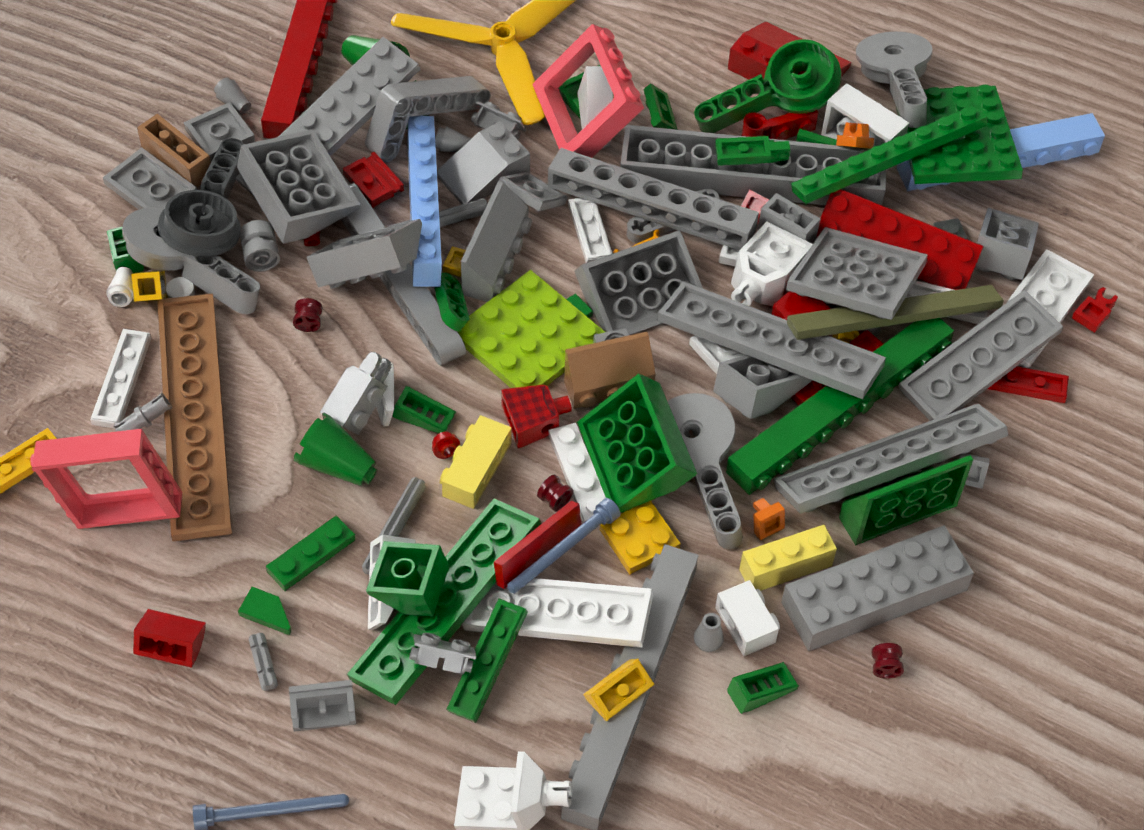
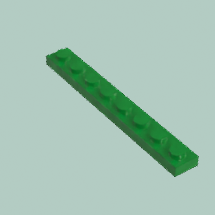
[791,106,987,204]

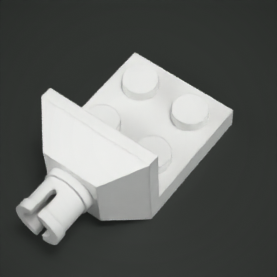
[731,221,813,306]
[454,751,572,830]

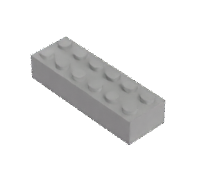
[781,525,974,652]

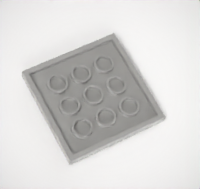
[786,227,928,320]

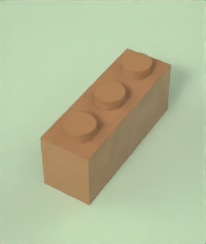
[137,113,211,187]

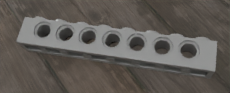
[548,148,759,250]

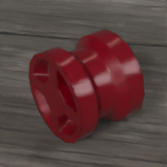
[293,298,323,332]
[537,475,574,512]
[872,643,904,679]

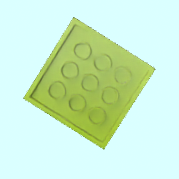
[457,270,605,388]

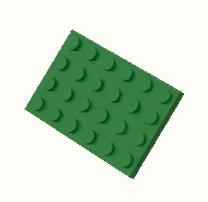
[895,84,1023,184]

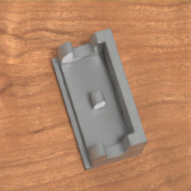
[289,680,356,732]

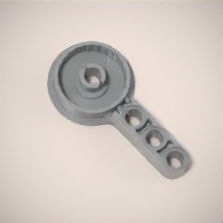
[856,32,932,128]
[122,207,260,314]
[668,393,743,549]

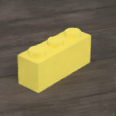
[440,415,511,509]
[739,525,837,591]

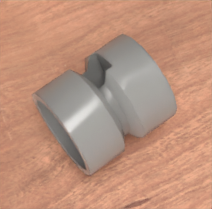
[240,220,280,272]

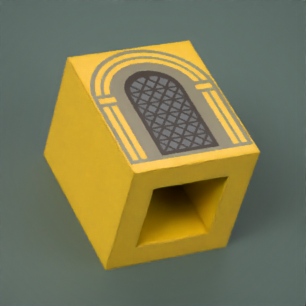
[131,270,168,302]

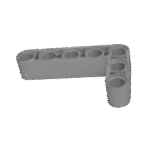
[365,76,491,163]

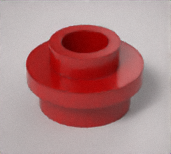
[432,431,460,459]

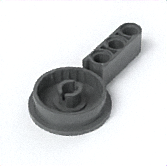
[158,138,244,257]

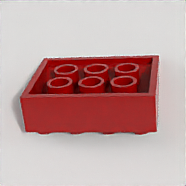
[728,21,852,80]

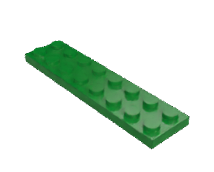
[347,498,542,705]

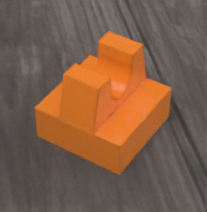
[836,122,874,148]
[753,498,785,540]

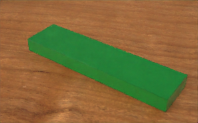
[446,598,528,723]

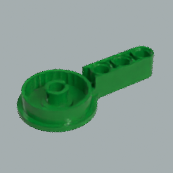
[694,39,842,133]

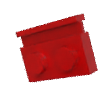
[342,152,404,208]

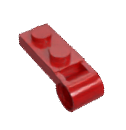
[741,110,819,140]

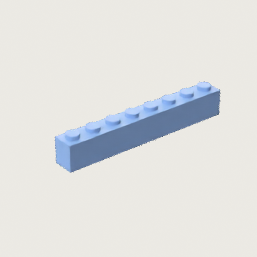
[897,113,1105,191]
[407,115,442,287]

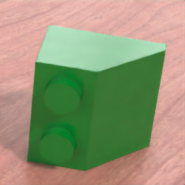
[366,541,450,616]

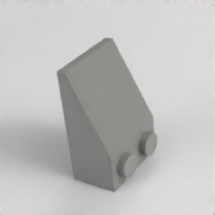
[437,121,530,204]
[976,208,1039,280]
[713,355,813,419]

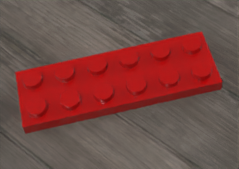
[817,189,984,290]

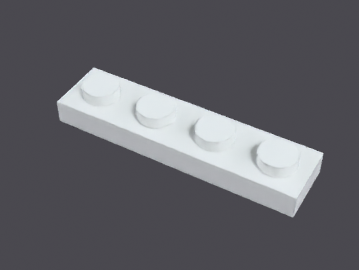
[549,423,606,523]

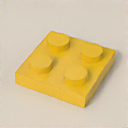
[599,501,681,575]

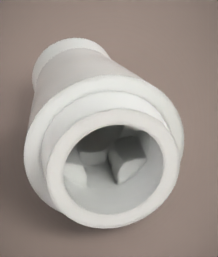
[106,267,134,307]

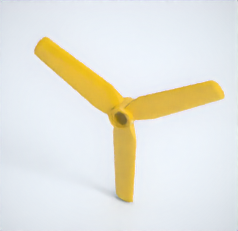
[391,0,576,125]

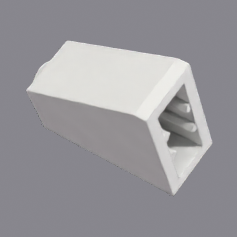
[577,66,613,148]

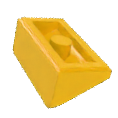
[583,659,655,721]

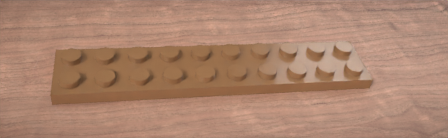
[157,293,232,541]

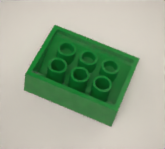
[577,373,697,513]
[839,455,973,546]

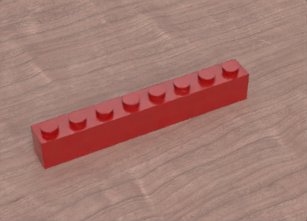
[261,0,338,139]

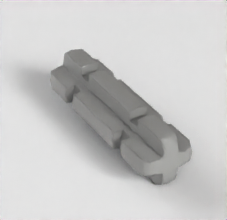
[249,633,278,691]

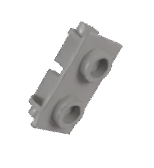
[471,101,526,140]
[409,633,476,674]

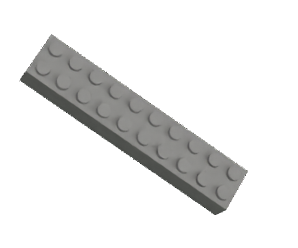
[620,125,886,205]

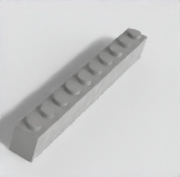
[559,544,699,830]

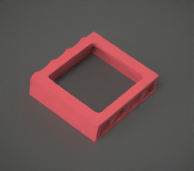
[532,24,644,158]
[30,429,182,529]

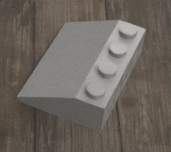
[237,130,361,244]
[574,230,703,335]

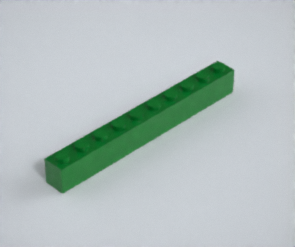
[726,318,954,495]

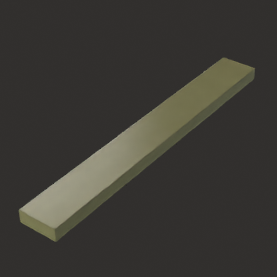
[787,285,1004,340]

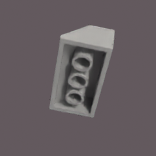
[461,181,532,302]
[306,219,422,289]

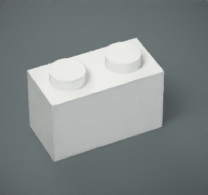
[715,580,780,656]

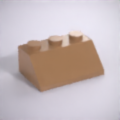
[564,331,656,409]

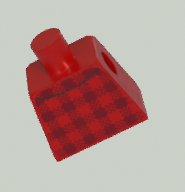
[501,385,572,449]

